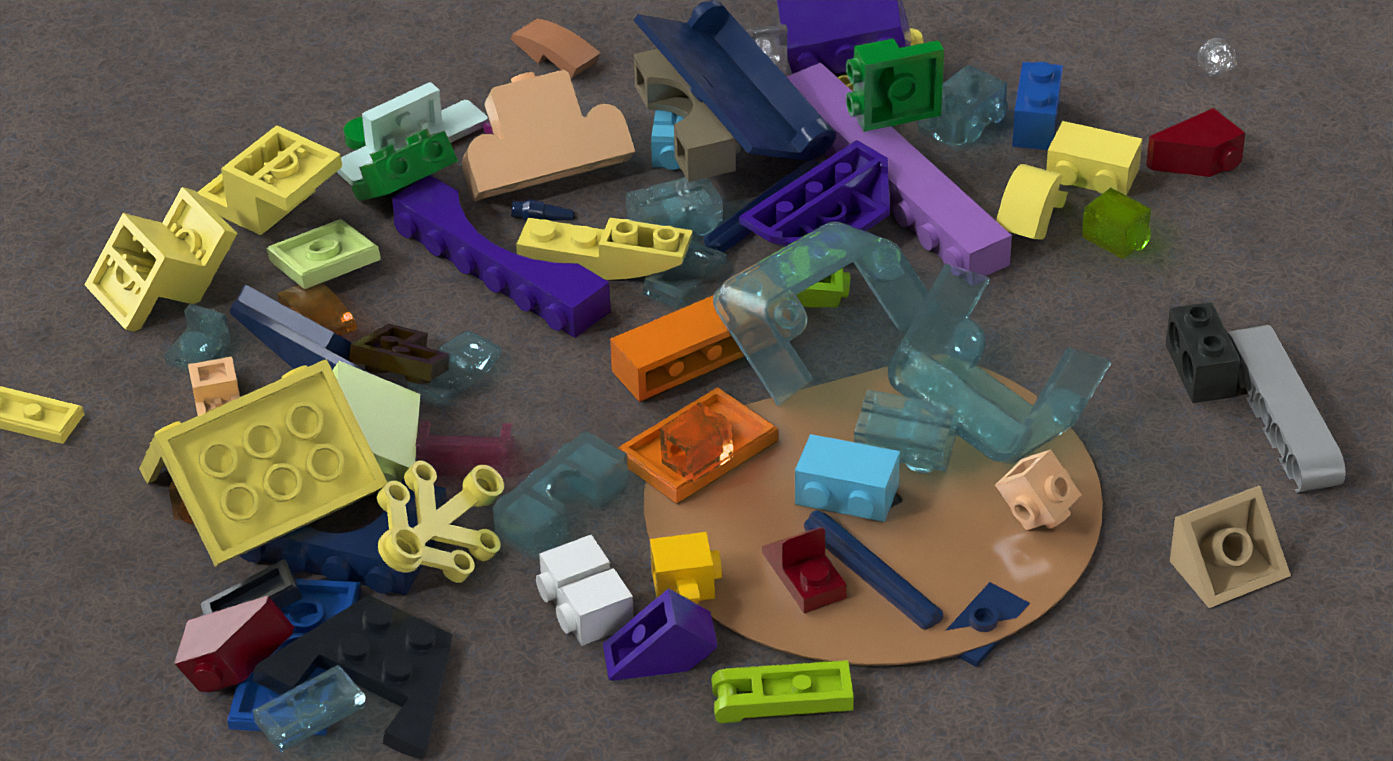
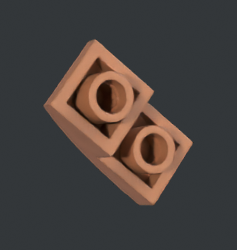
[510,18,600,79]

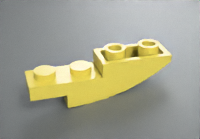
[516,218,693,280]

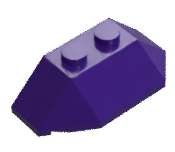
[739,140,890,254]

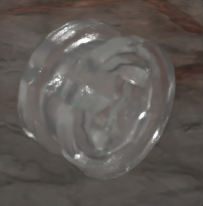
[1197,37,1238,77]

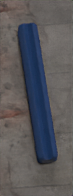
[704,160,821,256]
[804,510,944,630]

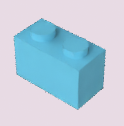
[795,434,900,522]

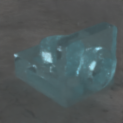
[164,304,231,372]

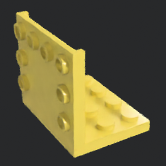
[139,359,387,567]

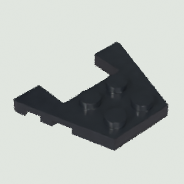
[253,595,453,760]

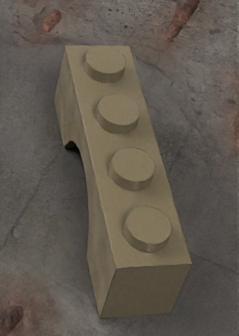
[634,49,741,182]

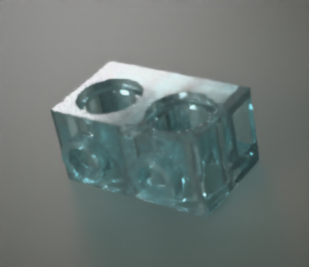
[918,64,1008,151]

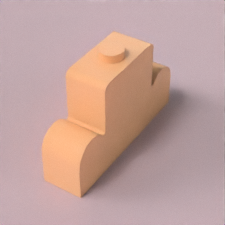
[462,70,635,201]

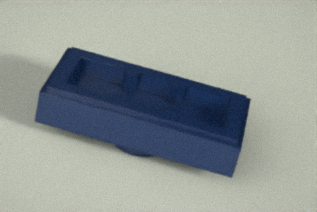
[945,582,1030,667]

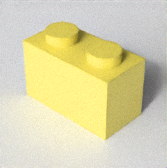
[1046,121,1142,198]

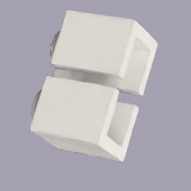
[536,535,634,646]

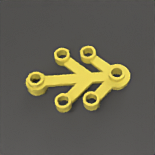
[377,461,504,583]

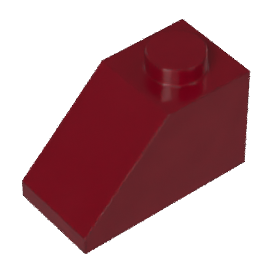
[1146,108,1246,177]
[175,596,294,692]

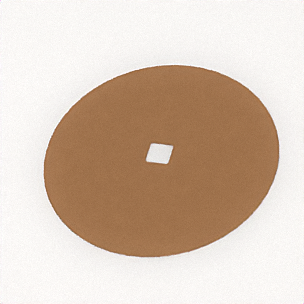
[644,354,1103,666]

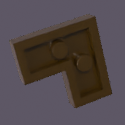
[349,323,451,384]

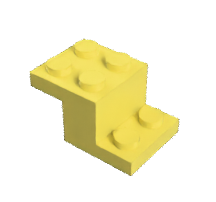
[197,125,342,235]
[85,187,237,332]

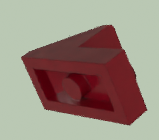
[762,527,847,613]

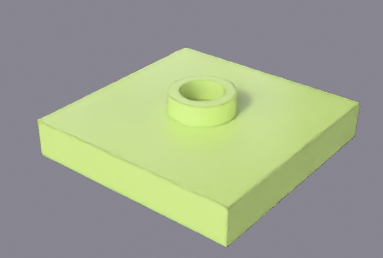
[267,219,381,289]

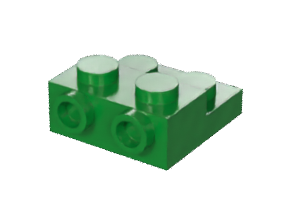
[845,38,944,132]
[351,128,458,201]

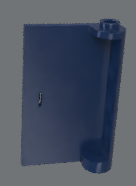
[633,0,836,161]

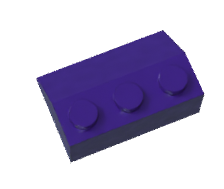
[777,0,911,74]

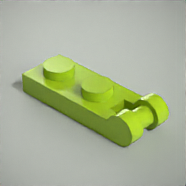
[711,660,854,723]

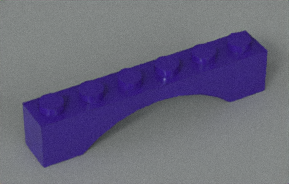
[392,175,611,338]

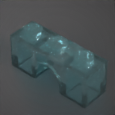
[493,430,628,562]

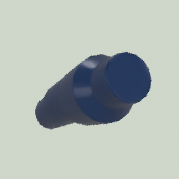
[511,199,575,221]

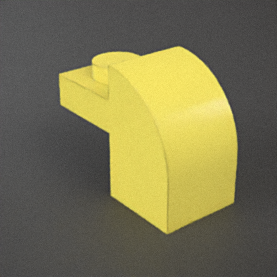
[996,164,1068,240]

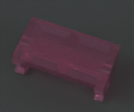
[415,421,515,477]

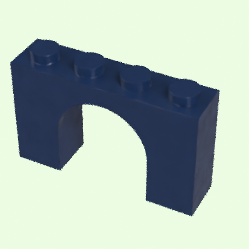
[240,478,447,595]

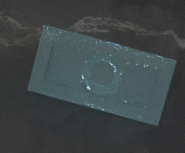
[253,665,366,752]

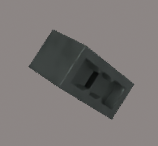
[1166,302,1240,403]

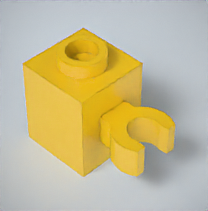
[650,532,722,605]

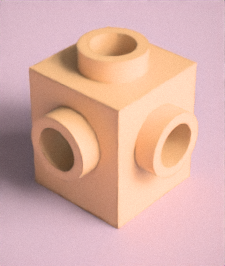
[995,449,1082,530]

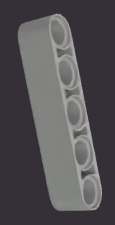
[1227,325,1346,493]

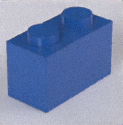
[1012,62,1063,150]

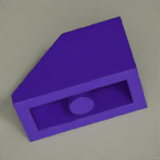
[603,588,718,681]

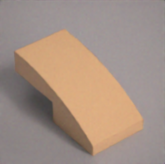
[188,356,240,416]

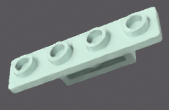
[337,82,488,186]

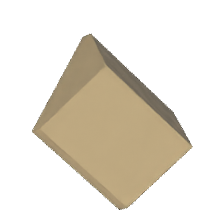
[1170,486,1291,608]

